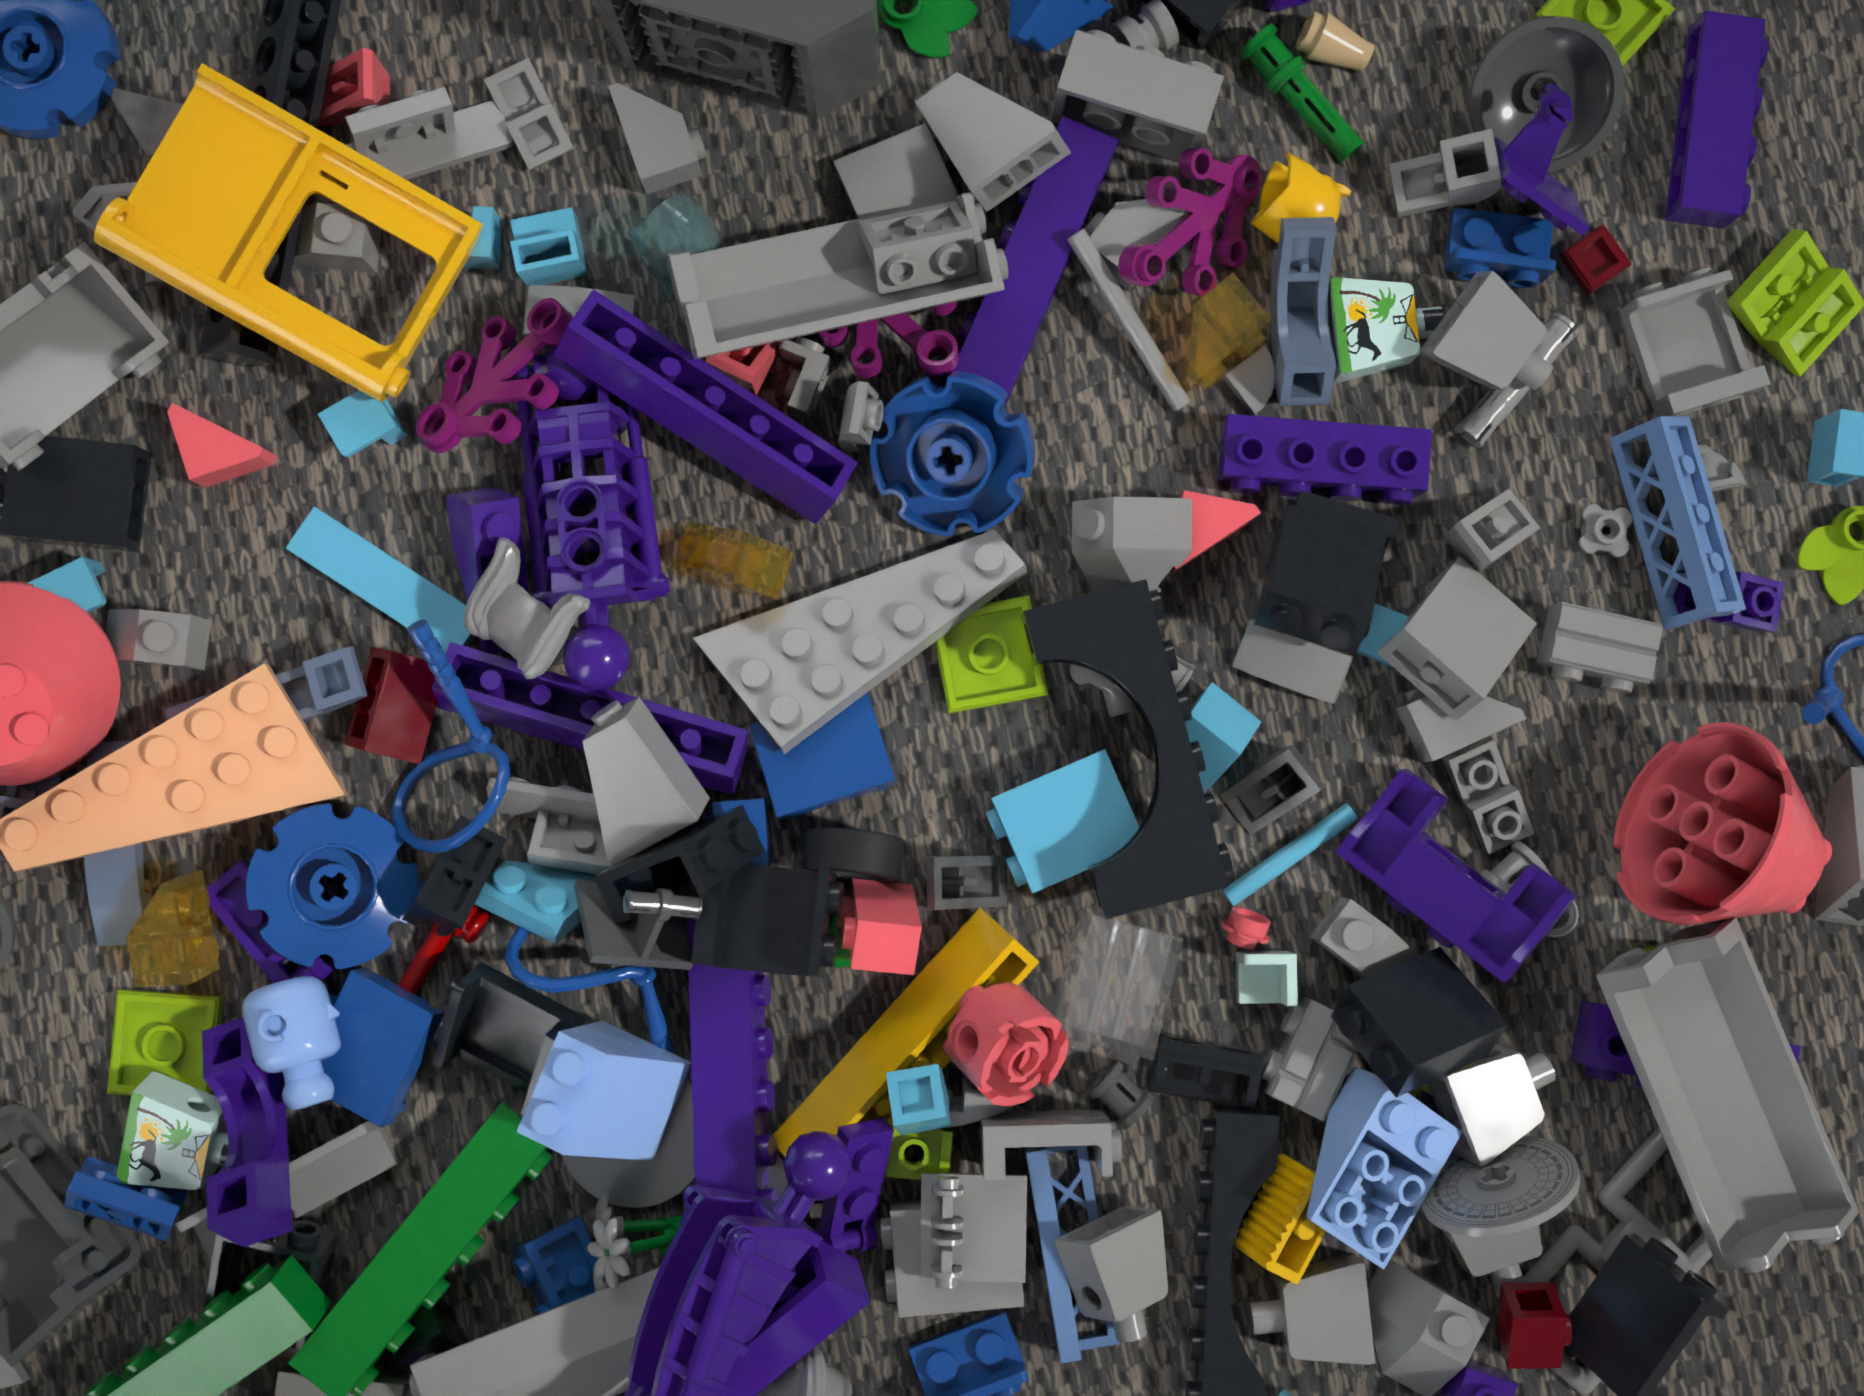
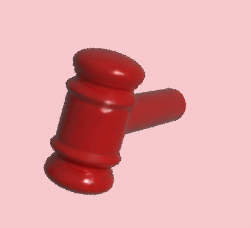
[398,905,489,995]

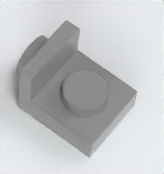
[779,337,832,422]

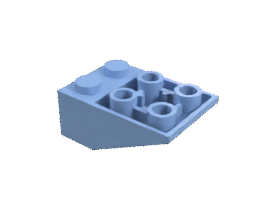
[1306,1067,1462,1269]

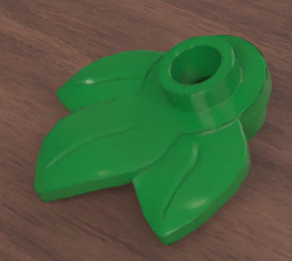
[878,0,978,59]

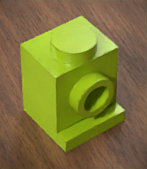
[886,1125,953,1180]

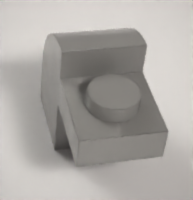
[1389,129,1502,218]

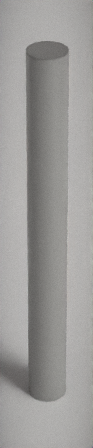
[1067,228,1190,411]

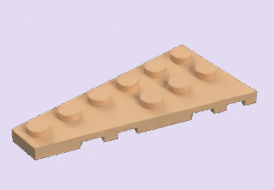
[0,663,349,871]

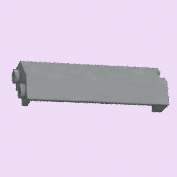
[666,192,1008,360]
[1596,917,1859,1273]
[409,1267,660,1396]

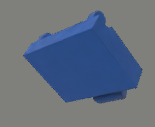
[749,692,897,821]
[321,968,445,1128]

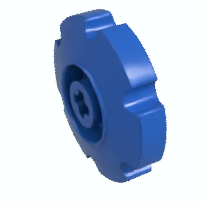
[0,0,121,139]
[870,371,1035,536]
[246,803,419,969]

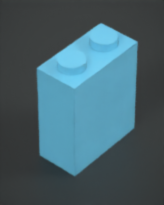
[985,749,1139,894]

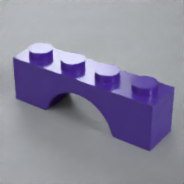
[202,1017,292,1247]

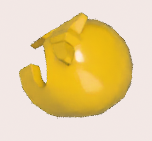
[1251,151,1352,243]

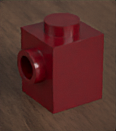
[1496,1282,1572,1369]

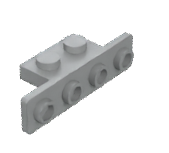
[316,87,513,204]
[486,777,693,874]

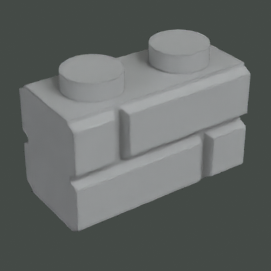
[1537,602,1663,693]
[1261,996,1357,1121]

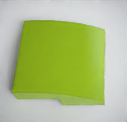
[1726,229,1864,377]

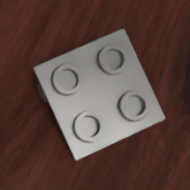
[919,1173,1027,1289]

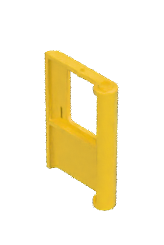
[94,63,483,402]

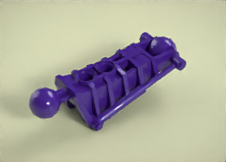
[509,344,671,690]
[625,1131,852,1396]

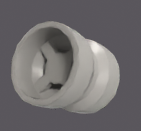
[1110,0,1179,52]

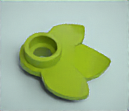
[1797,506,1864,605]

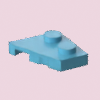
[475,860,597,944]

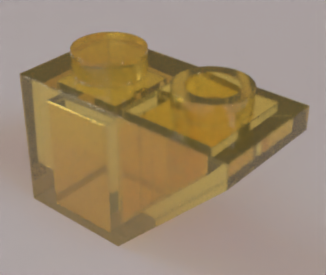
[1182,273,1272,393]
[672,522,794,600]
[126,870,220,987]

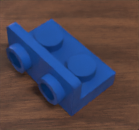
[1444,207,1556,288]
[64,1157,187,1241]
[512,1216,606,1315]
[908,1309,1029,1396]

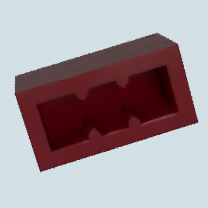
[344,646,437,764]

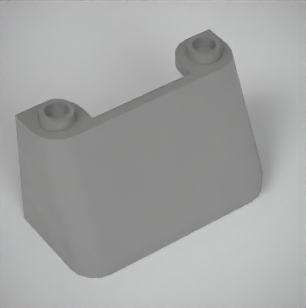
[0,242,170,471]

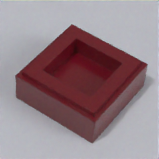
[1559,224,1632,295]

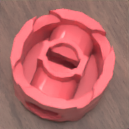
[943,982,1069,1107]

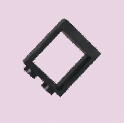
[202,1221,338,1367]

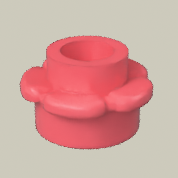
[1221,906,1271,950]

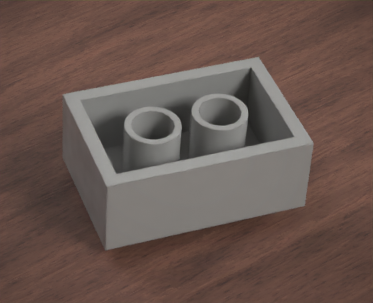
[1051,30,1224,162]

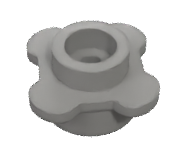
[1578,504,1633,557]

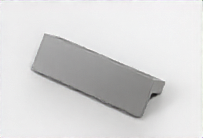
[175,1121,401,1261]

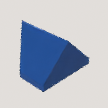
[1009,0,1115,52]

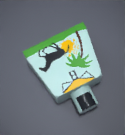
[1328,277,1444,383]
[116,1071,228,1190]

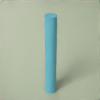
[1221,803,1358,907]

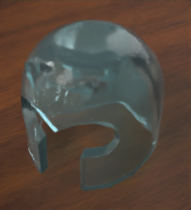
[627,193,722,297]

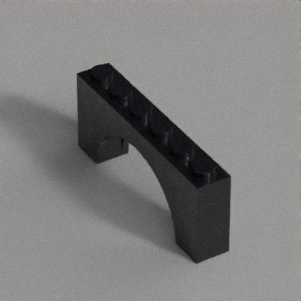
[1021,579,1233,919]

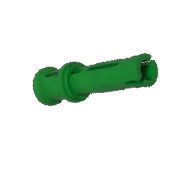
[1238,23,1365,164]

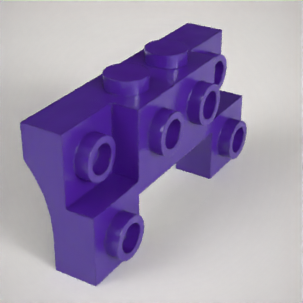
[1335,769,1577,983]

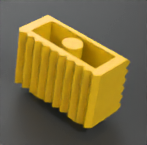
[1233,1154,1326,1285]

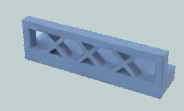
[1609,416,1746,630]
[1024,1146,1120,1364]

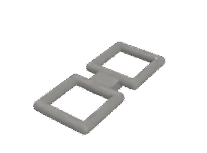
[1496,1125,1713,1395]

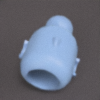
[242,976,341,1111]

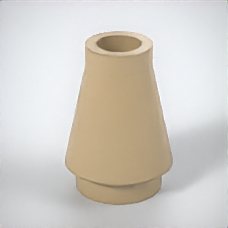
[1295,11,1375,73]

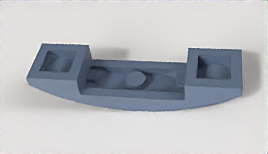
[164,646,367,722]
[84,740,153,947]

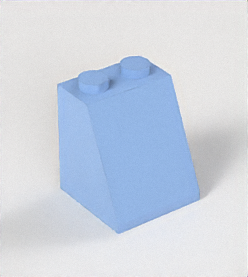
[517,1021,691,1161]

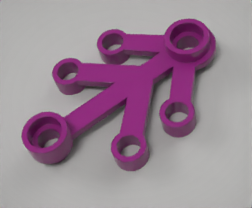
[1118,148,1262,296]
[416,298,573,453]
[818,302,959,378]

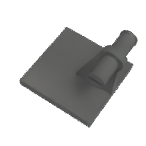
[574,879,702,970]

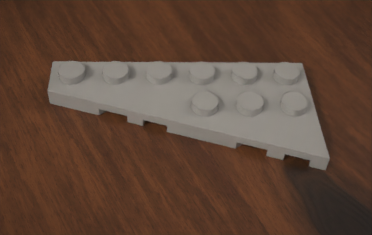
[693,530,1027,755]

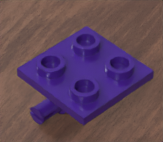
[1494,84,1590,236]

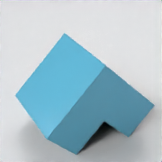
[510,207,589,287]
[1807,409,1864,487]
[1185,682,1261,792]

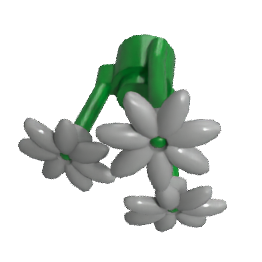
[587,1192,682,1292]

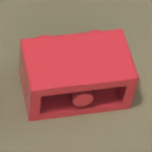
[838,878,922,975]

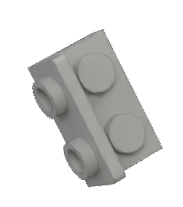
[858,200,977,294]

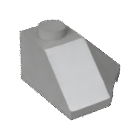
[1072,496,1192,593]
[1367,1259,1490,1396]

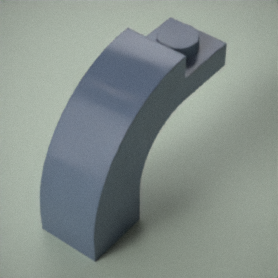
[1270,217,1336,406]

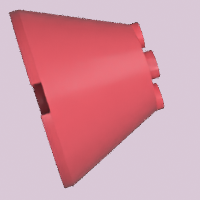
[0,581,121,786]
[1613,722,1832,925]

